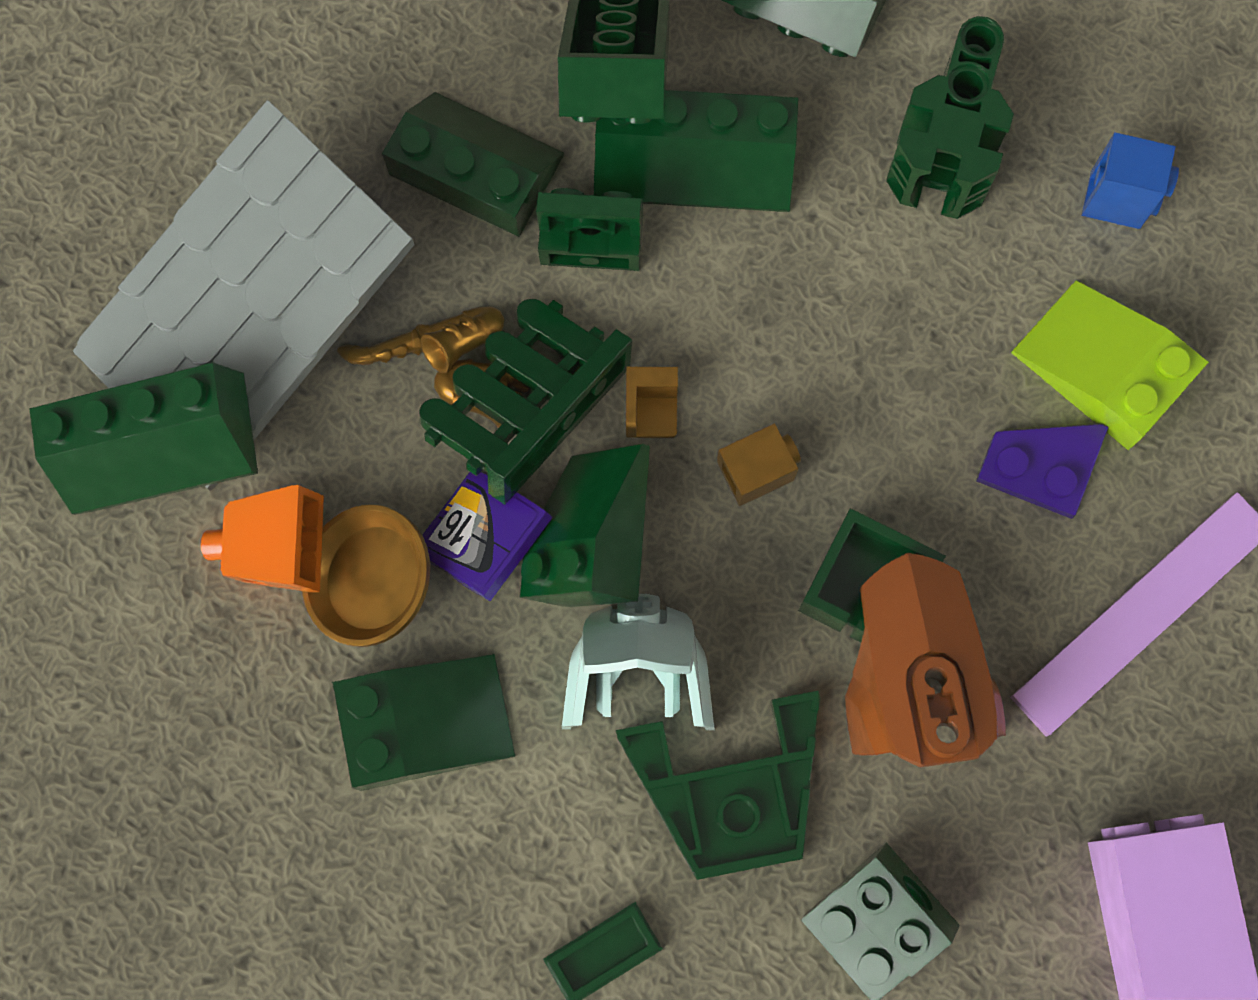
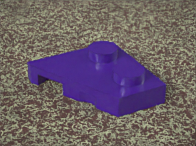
[976,424,1108,519]

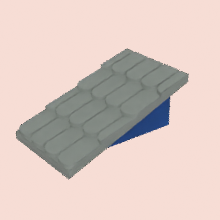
[73,100,414,491]

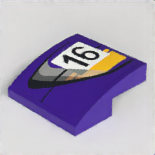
[422,472,553,601]

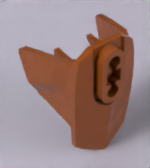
[845,553,1006,768]

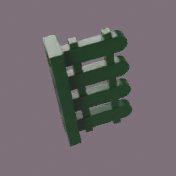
[419,299,632,505]

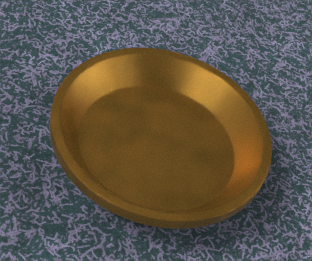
[302,505,430,647]

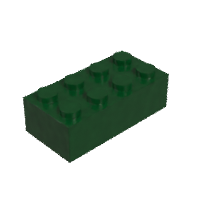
[558,0,670,124]

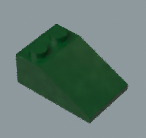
[520,444,650,607]
[332,654,516,791]

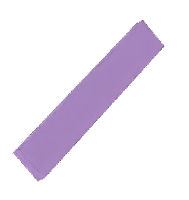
[1010,492,1258,737]

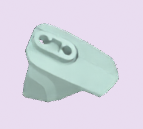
[562,594,715,730]

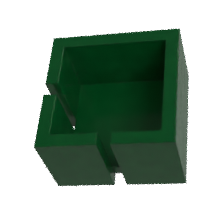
[798,508,946,643]

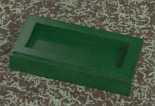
[543,902,663,1000]

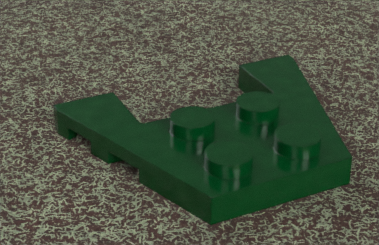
[616,691,820,880]

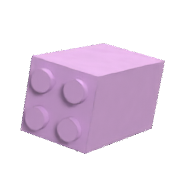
[1088,814,1258,1000]

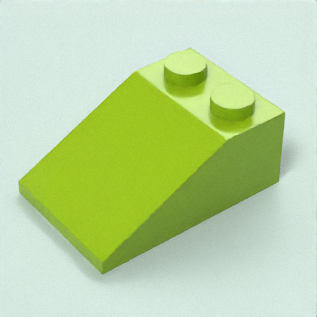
[1011,280,1209,451]

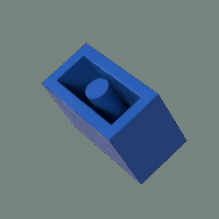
[1081,132,1179,229]

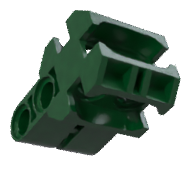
[886,16,1014,219]

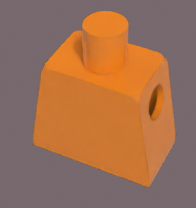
[201,485,324,592]

